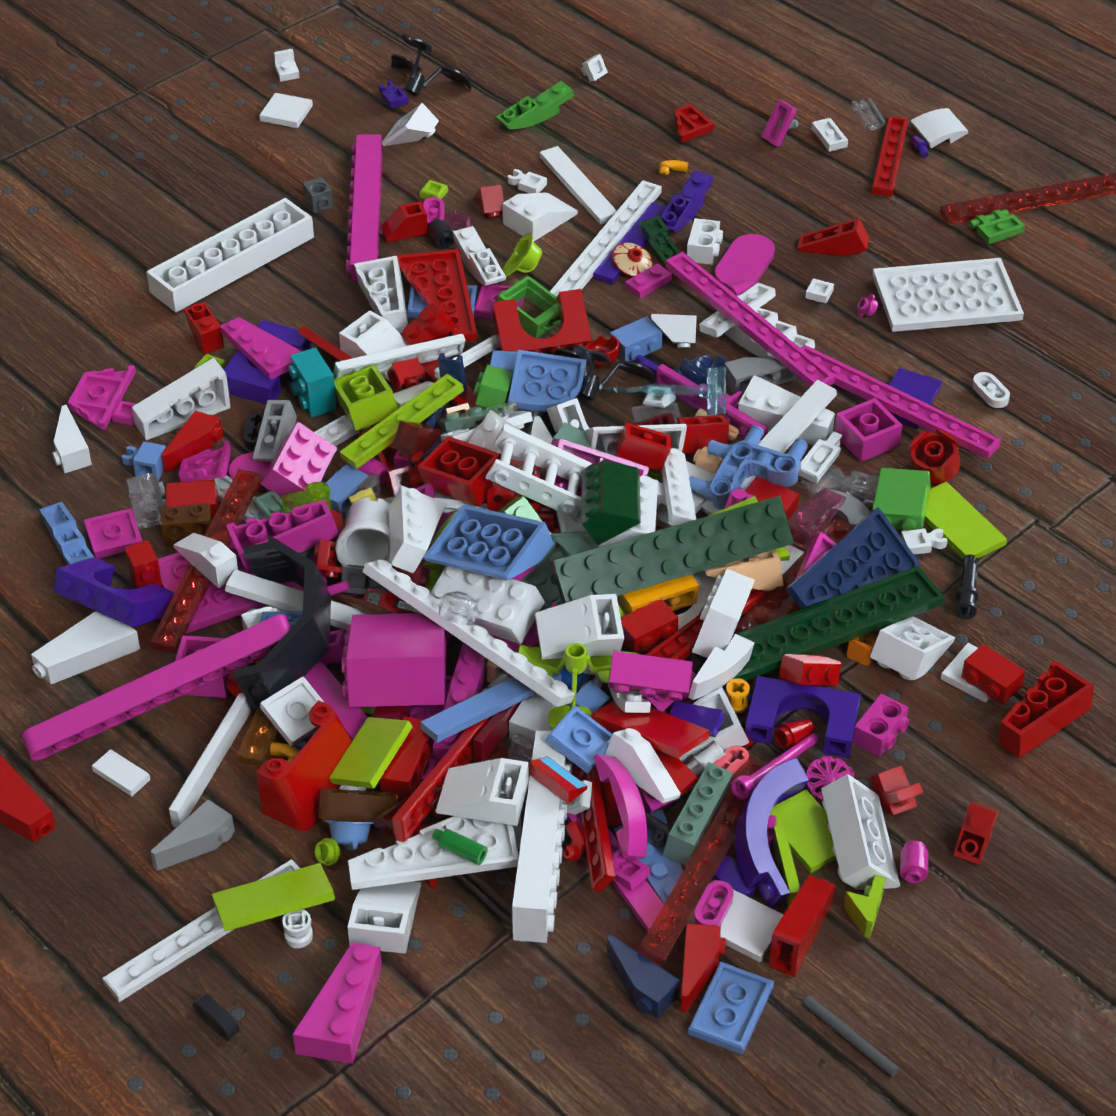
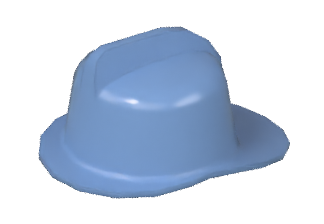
[323,819,374,850]

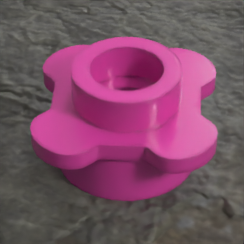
[857,294,878,317]

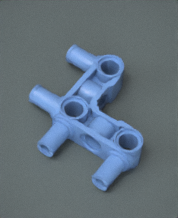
[689,425,808,509]

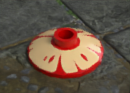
[612,243,653,277]

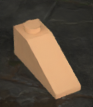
[704,550,783,591]

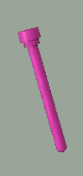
[731,733,819,800]

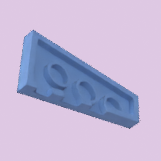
[614,809,692,913]

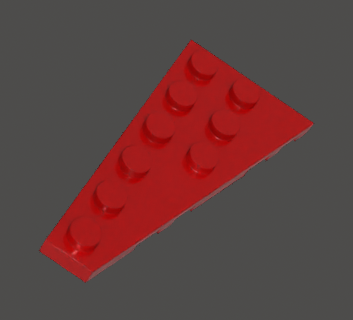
[395,249,477,342]

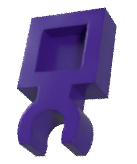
[379,80,409,108]

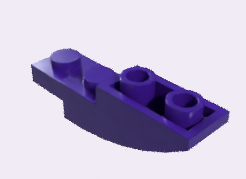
[660,170,713,233]

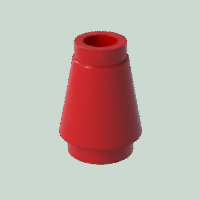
[774,719,814,749]

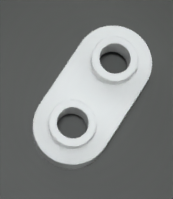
[972,372,1010,408]

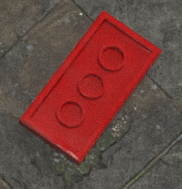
[591,701,710,758]

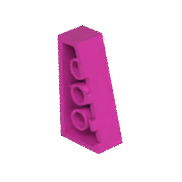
[293,942,382,1064]

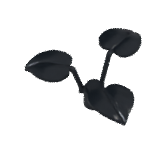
[391,33,472,96]
[554,345,656,401]

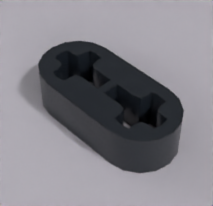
[244,412,264,451]
[193,993,240,1041]

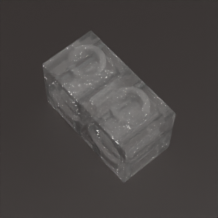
[126,472,166,529]

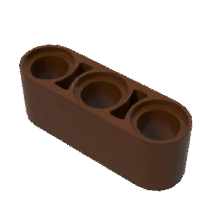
[318,789,399,823]

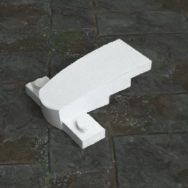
[699,283,815,358]

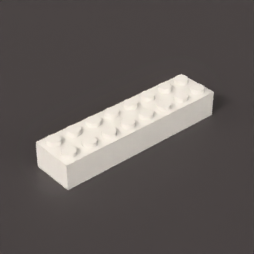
[146,198,314,313]
[512,730,573,943]

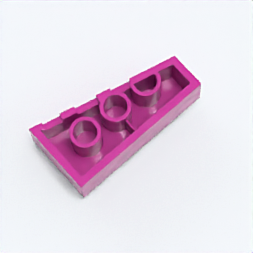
[226,500,339,574]

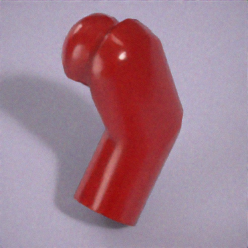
[563,821,586,862]

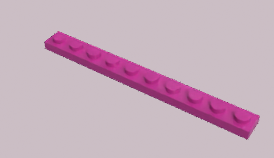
[665,252,835,387]
[801,344,1001,459]

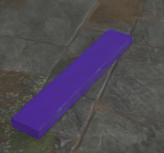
[593,202,666,285]

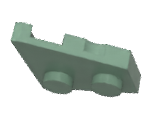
[439,407,489,432]

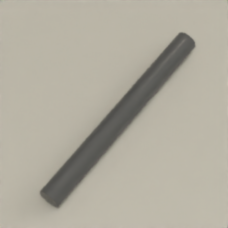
[803,995,899,1077]

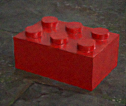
[417,436,501,507]

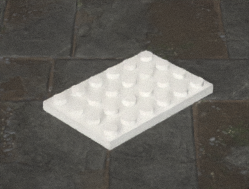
[872,258,1024,332]

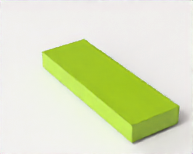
[772,825,800,907]

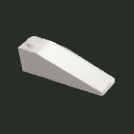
[679,688,750,764]

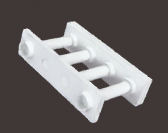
[485,424,592,519]

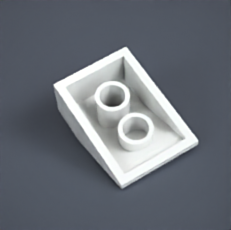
[503,193,578,242]
[870,616,955,680]

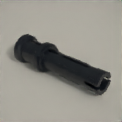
[954,554,979,619]

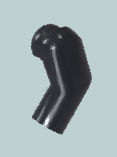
[645,812,670,847]

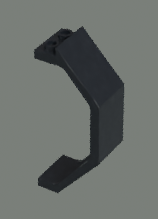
[234,535,331,710]

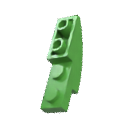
[496,81,574,129]

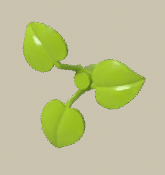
[519,643,638,730]

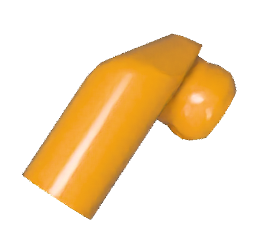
[658,160,688,175]

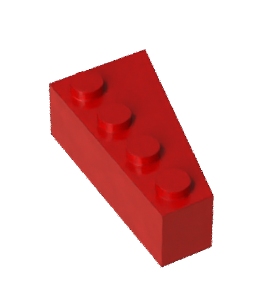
[999,660,1094,758]

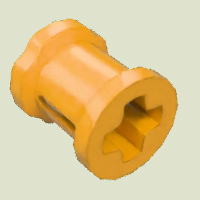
[726,678,750,713]

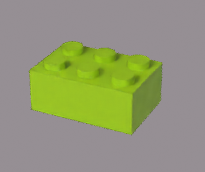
[334,364,398,431]

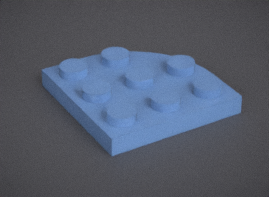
[508,350,586,412]

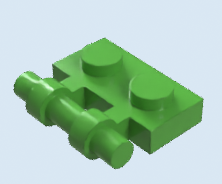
[968,209,1025,244]

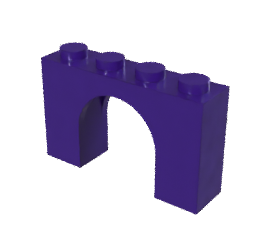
[223,320,312,405]
[53,557,174,627]
[745,676,861,758]

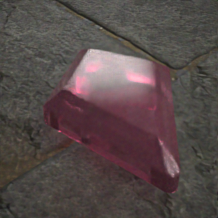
[445,210,470,231]

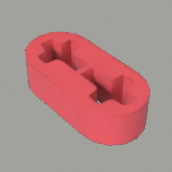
[713,746,749,784]

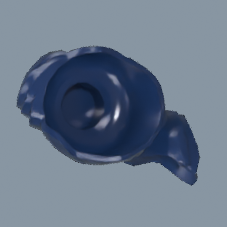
[673,355,727,389]

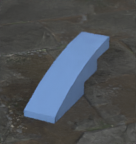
[39,502,94,565]

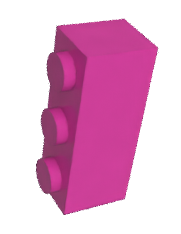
[608,651,693,701]

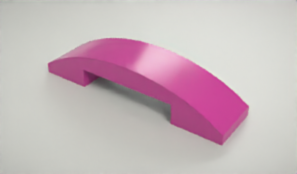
[594,754,647,859]

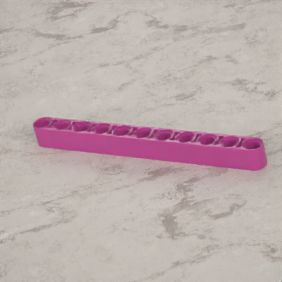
[21,614,292,761]

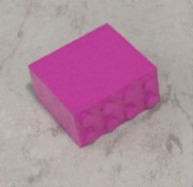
[342,613,447,707]

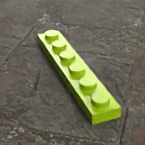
[340,374,464,469]

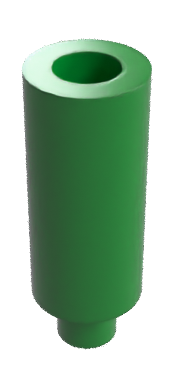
[432,829,488,866]

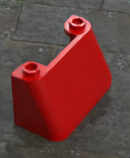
[256,700,352,831]

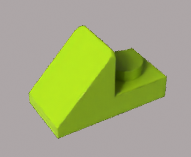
[844,875,886,938]

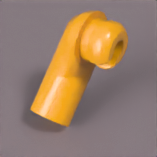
[270,742,300,762]

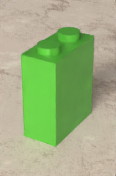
[873,468,931,531]

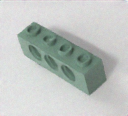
[663,762,733,866]

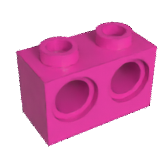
[853,693,910,757]

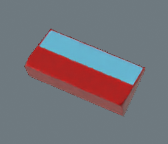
[529,756,588,804]

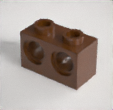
[160,503,213,546]

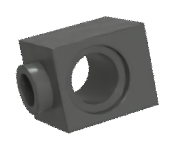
[303,177,333,213]

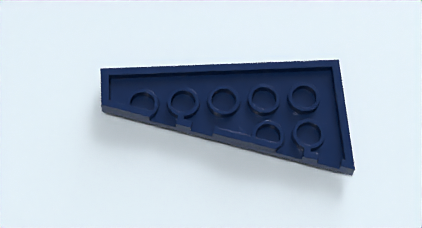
[786,507,922,609]

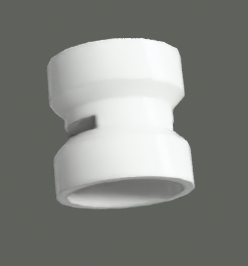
[282,909,313,948]

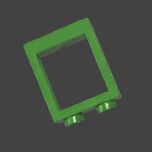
[497,276,561,339]

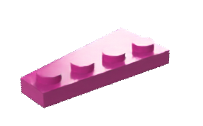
[220,317,302,380]

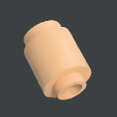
[693,446,724,474]

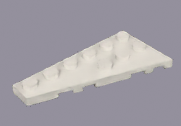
[348,816,519,890]

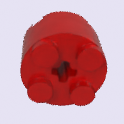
[910,429,961,486]

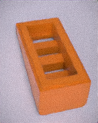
[847,626,888,666]

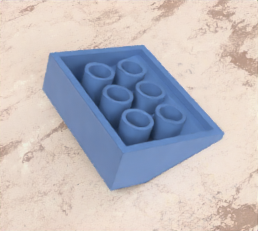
[423,504,554,580]

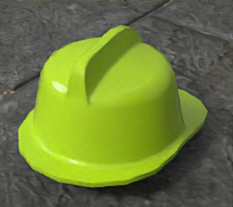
[502,233,542,277]

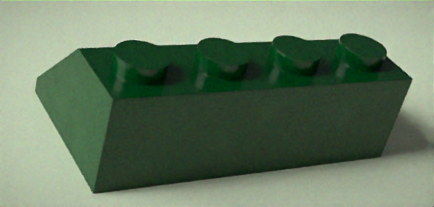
[581,460,641,546]

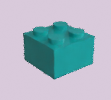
[288,347,337,418]

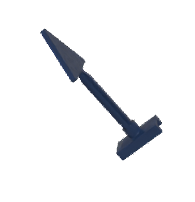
[401,353,467,467]

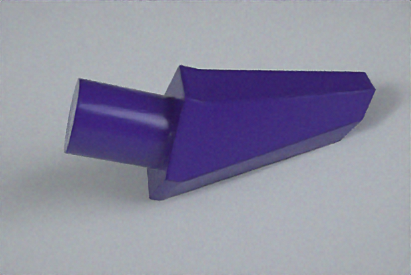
[911,136,929,158]
[635,355,658,376]

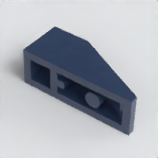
[607,934,679,1019]

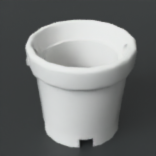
[335,497,390,567]

